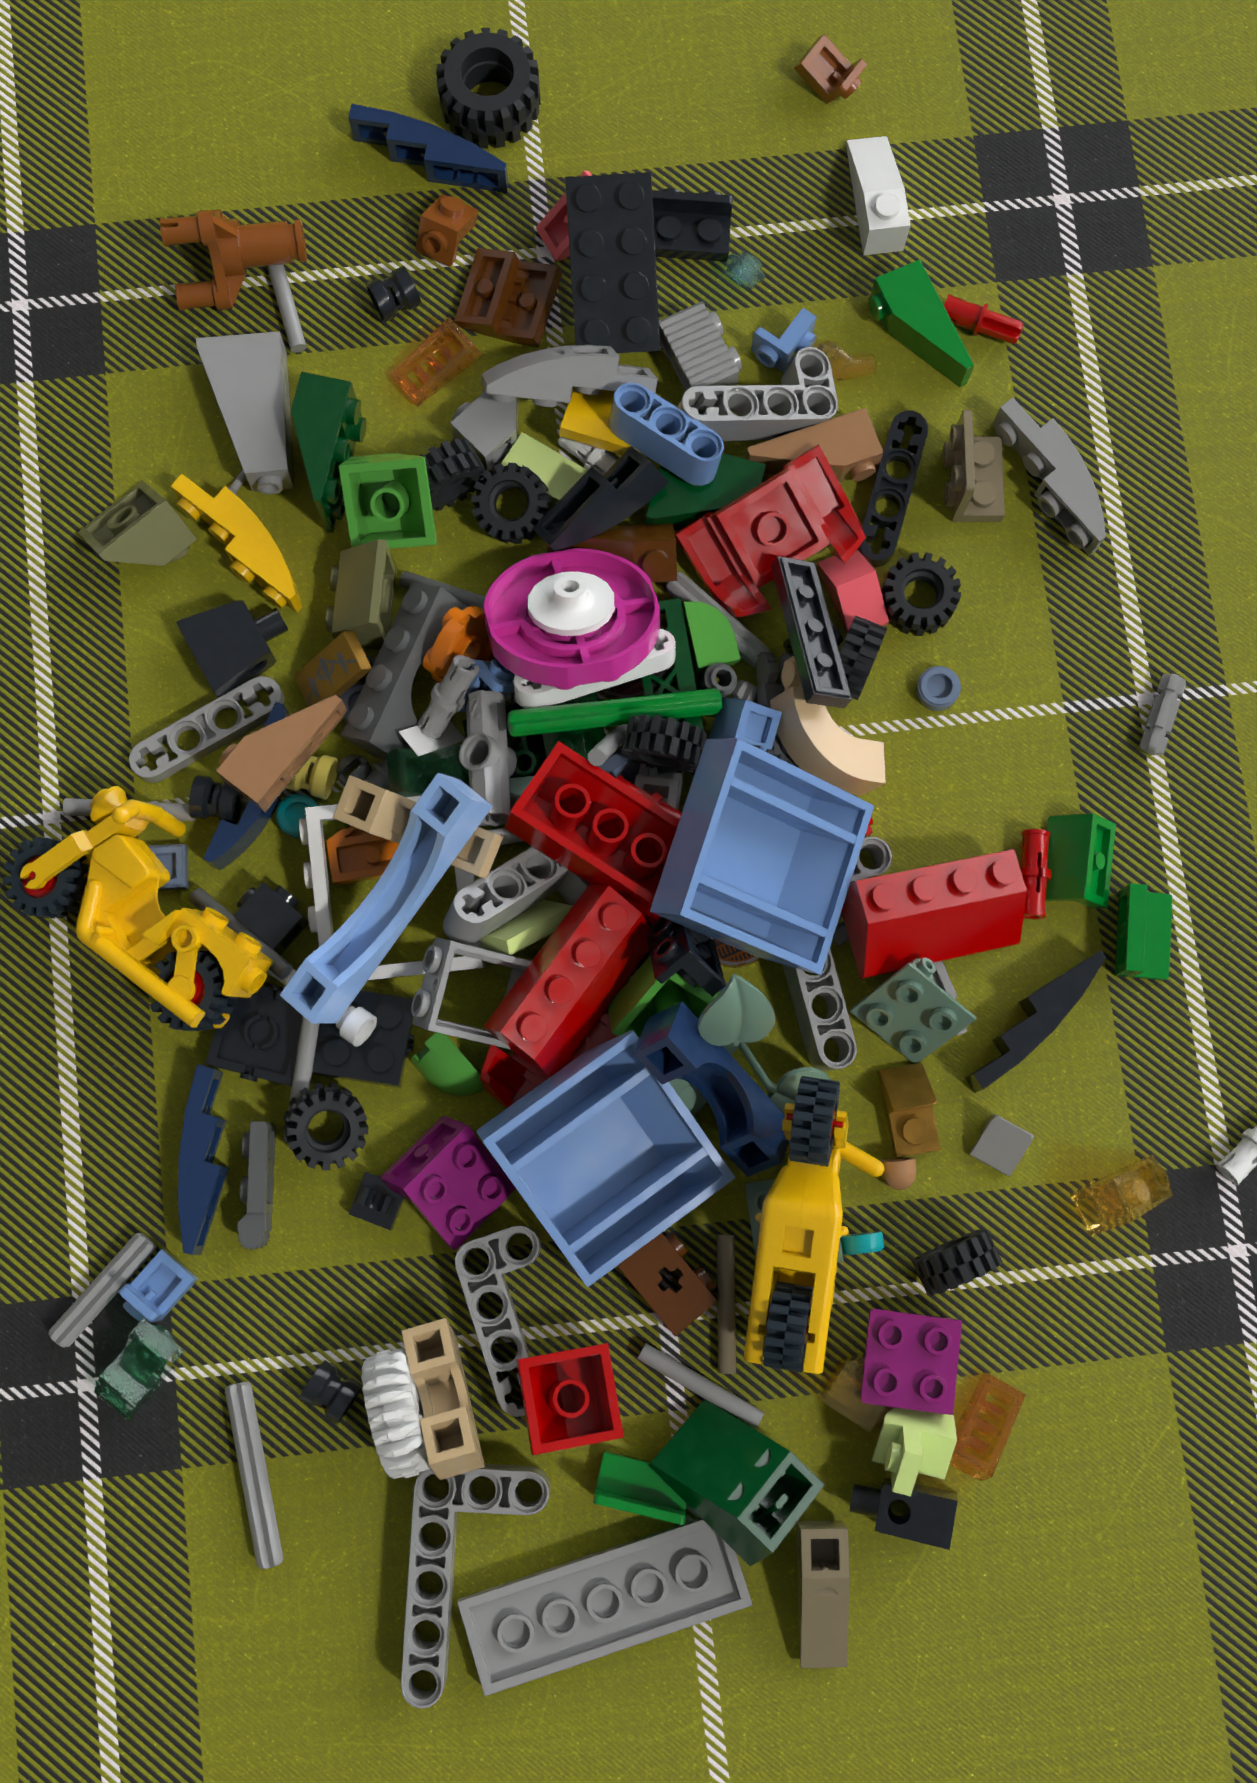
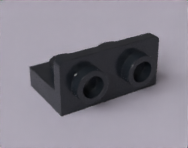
[652,188,733,262]
[647,917,726,997]

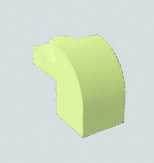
[872,1408,957,1496]

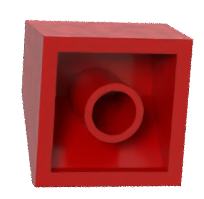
[516,1343,624,1455]

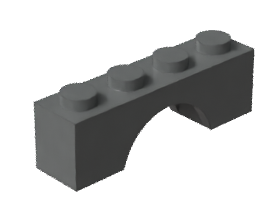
[341,582,467,764]

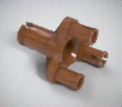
[160,209,307,311]

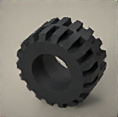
[436,28,541,148]

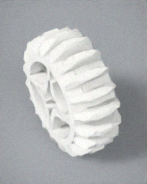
[361,1348,431,1479]

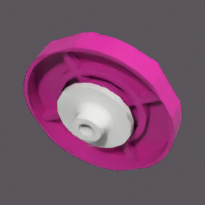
[483,548,660,690]

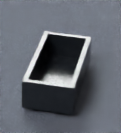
[565,172,660,353]

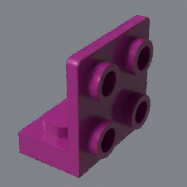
[380,1115,515,1250]
[860,1309,962,1415]

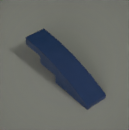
[349,103,509,193]
[178,1064,229,1255]

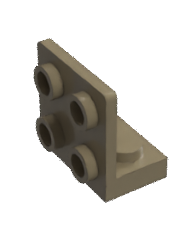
[942,410,1005,522]

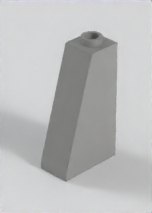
[196,331,294,494]

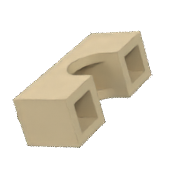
[402,1318,485,1480]

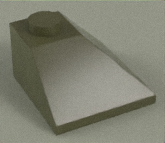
[77,480,197,566]

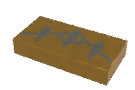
[294,631,372,707]

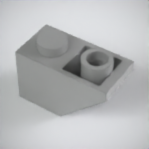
[450,388,519,472]

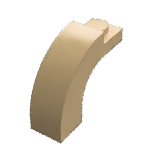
[770,656,886,796]
[333,775,503,879]

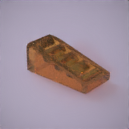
[389,317,482,406]
[950,1373,1026,1481]

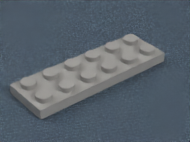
[457,1517,752,1696]

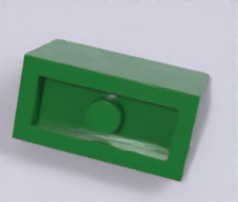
[1046,813,1116,908]
[1115,883,1173,981]
[593,1450,687,1525]

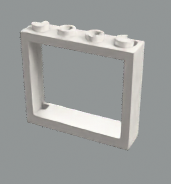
[299,796,485,980]

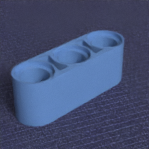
[609,383,724,486]

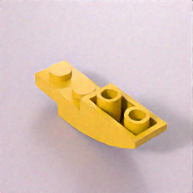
[171,473,302,613]

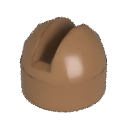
[880,1157,917,1190]

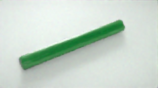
[507,688,722,737]

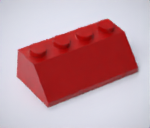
[505,741,680,924]
[841,849,1027,979]
[483,884,651,1078]

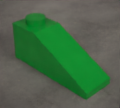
[868,259,974,387]

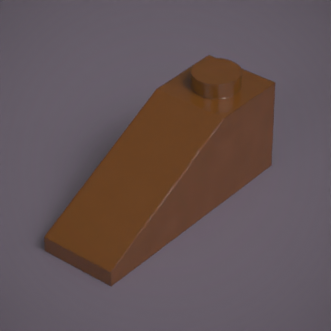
[547,523,677,582]

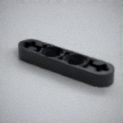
[858,410,928,567]

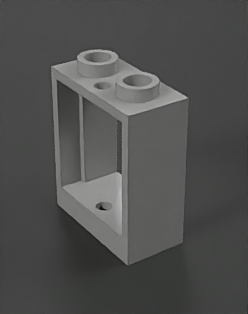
[411,937,532,1049]

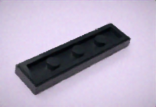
[771,556,852,709]

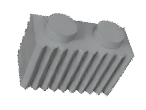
[659,301,742,392]

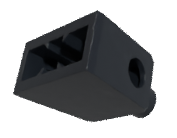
[176,600,289,698]
[849,1478,958,1550]

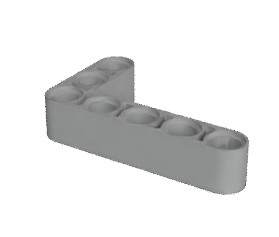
[782,837,892,1071]
[401,1464,551,1708]

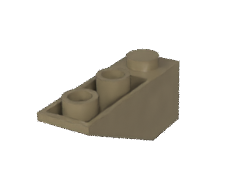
[796,1520,850,1668]

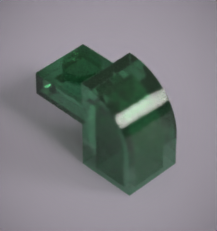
[386,744,469,797]
[94,1318,184,1421]

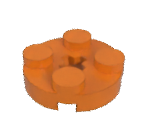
[423,606,494,683]

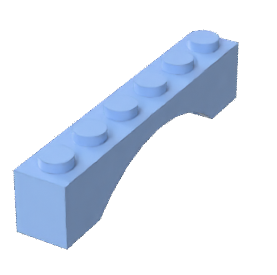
[280,773,493,1024]

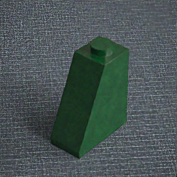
[646,453,766,531]

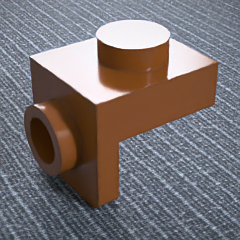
[794,34,867,104]
[416,194,478,266]

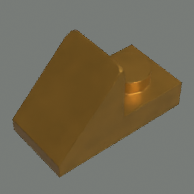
[878,1063,941,1158]

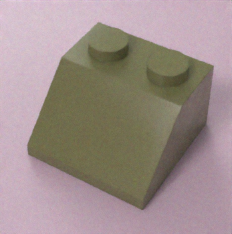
[326,539,396,650]

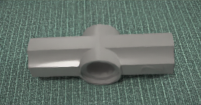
[459,690,517,826]

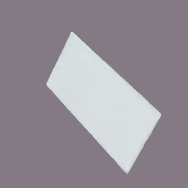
[399,721,465,756]

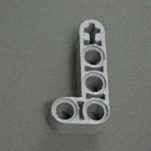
[677,347,838,441]
[443,846,590,945]
[455,1226,541,1417]

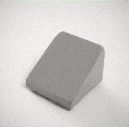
[969,1114,1034,1177]

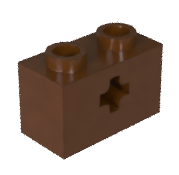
[617,1231,717,1337]

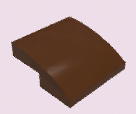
[454,248,562,347]

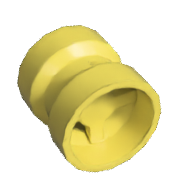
[286,755,338,800]

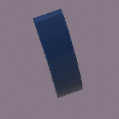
[203,701,290,870]

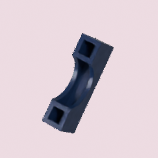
[633,1001,790,1177]

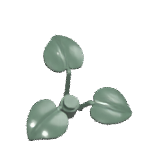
[669,974,831,1115]

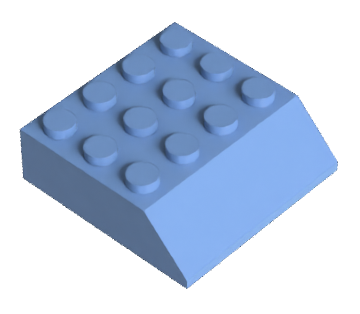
[650,738,874,975]
[476,1030,735,1288]

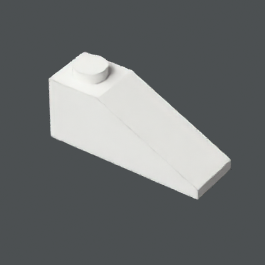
[846,136,910,255]

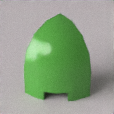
[683,602,740,677]
[411,1032,484,1096]

